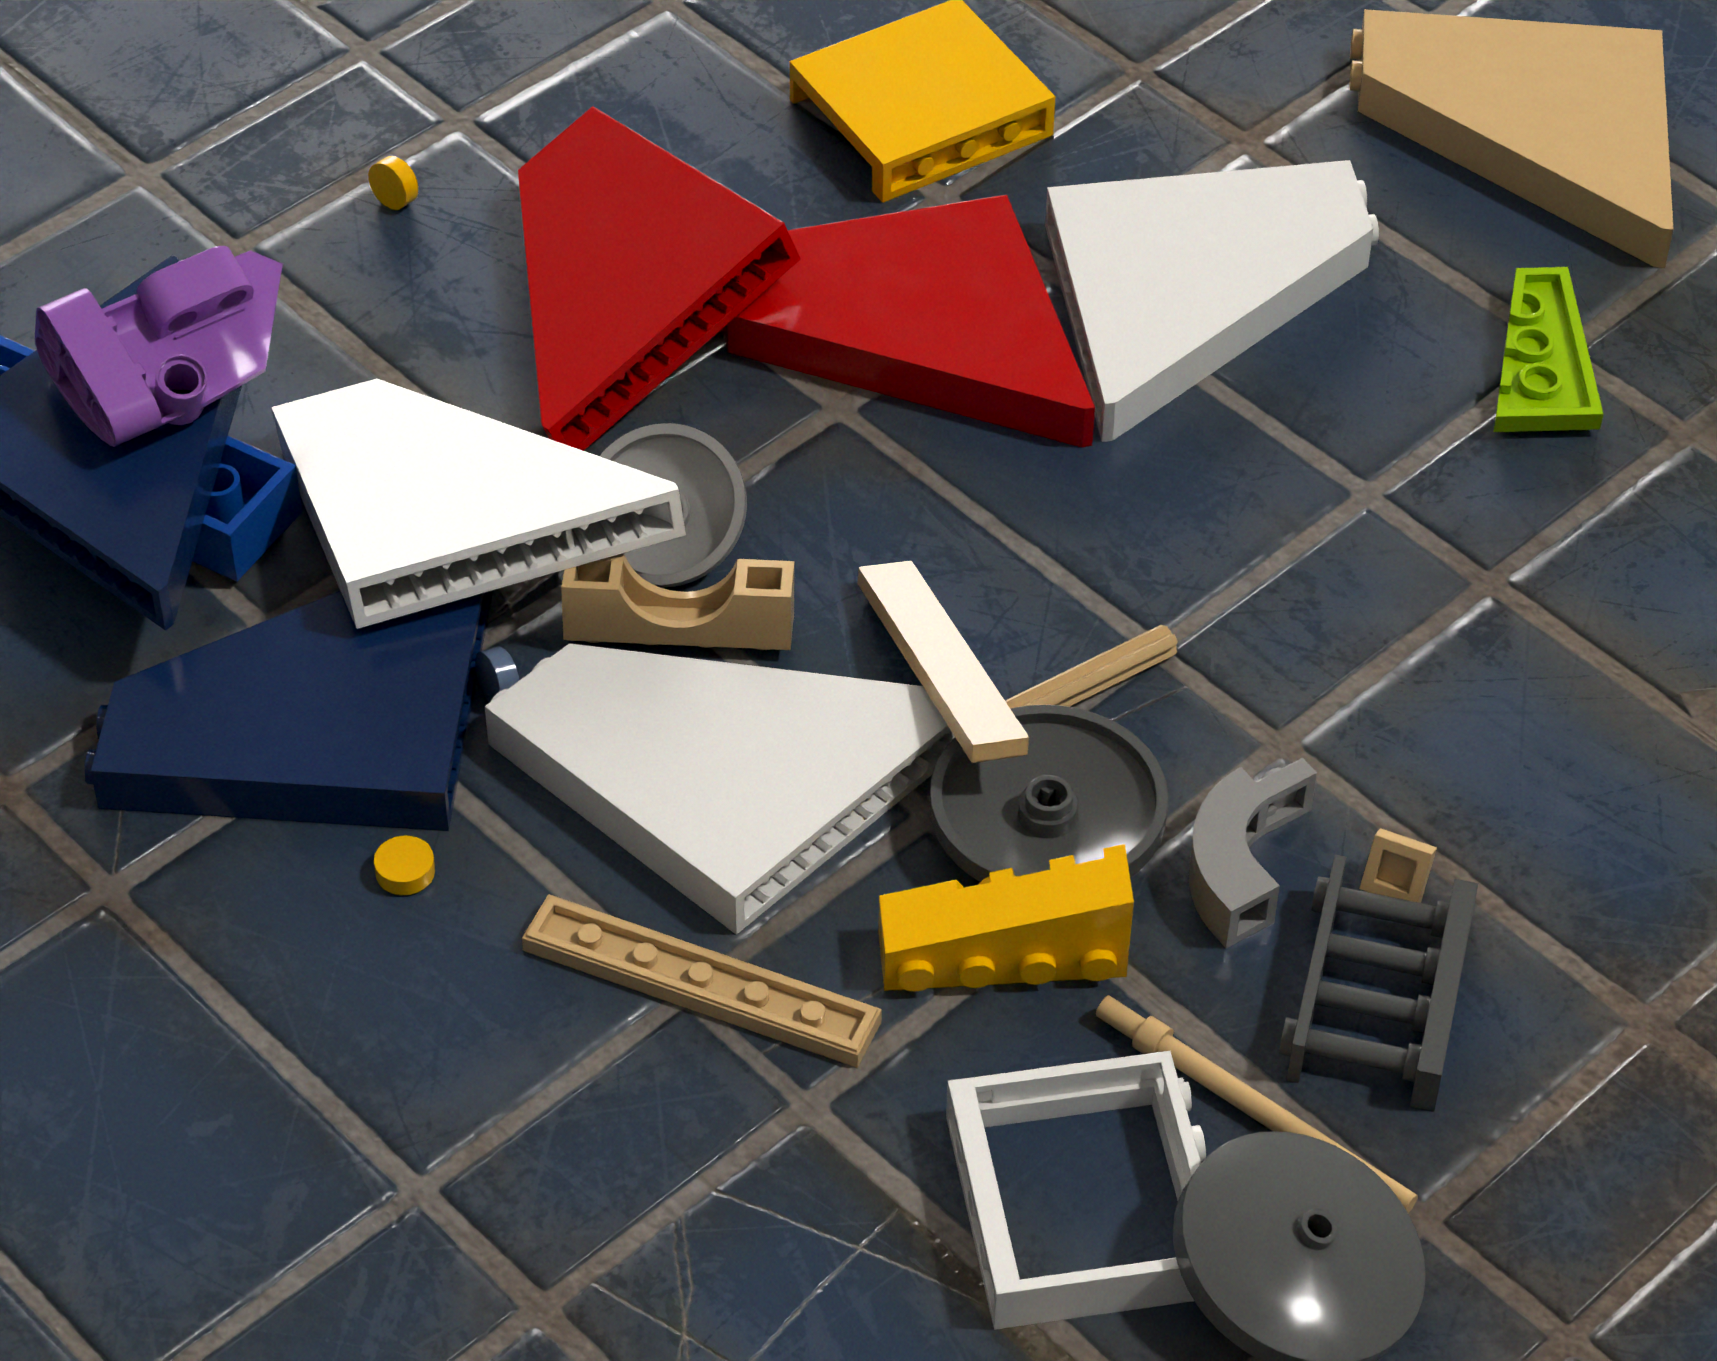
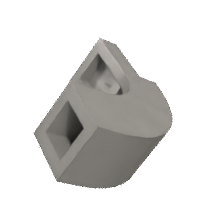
[1188,758,1317,949]

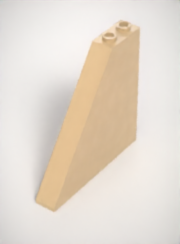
[1349,9,1674,268]

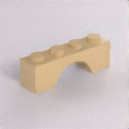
[561,554,795,650]

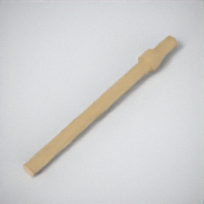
[1096,995,1418,1214]

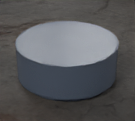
[475,646,519,703]

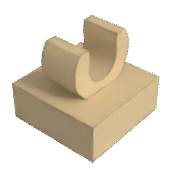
[1359,828,1437,903]

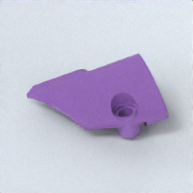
[35,246,283,447]

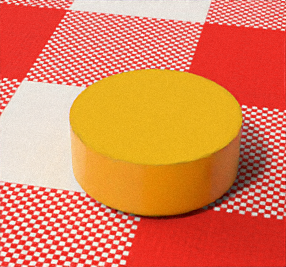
[368,156,418,210]
[374,835,435,895]

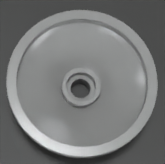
[599,423,747,588]

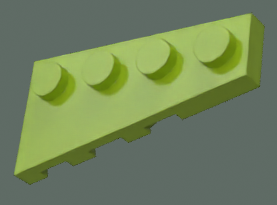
[1493,267,1604,432]

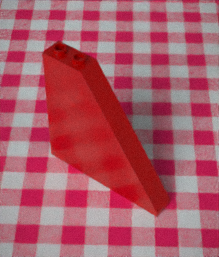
[518,106,801,451]
[718,195,1095,447]

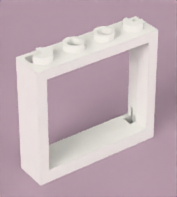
[946,1051,1206,1330]

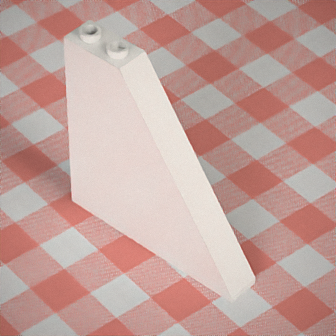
[1045,160,1379,442]
[272,379,686,629]
[485,643,955,935]

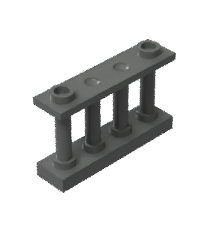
[1279,855,1479,1112]

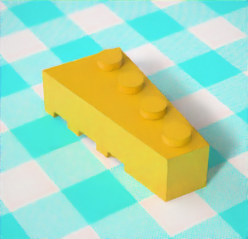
[878,844,1134,992]

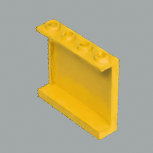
[790,0,1056,203]

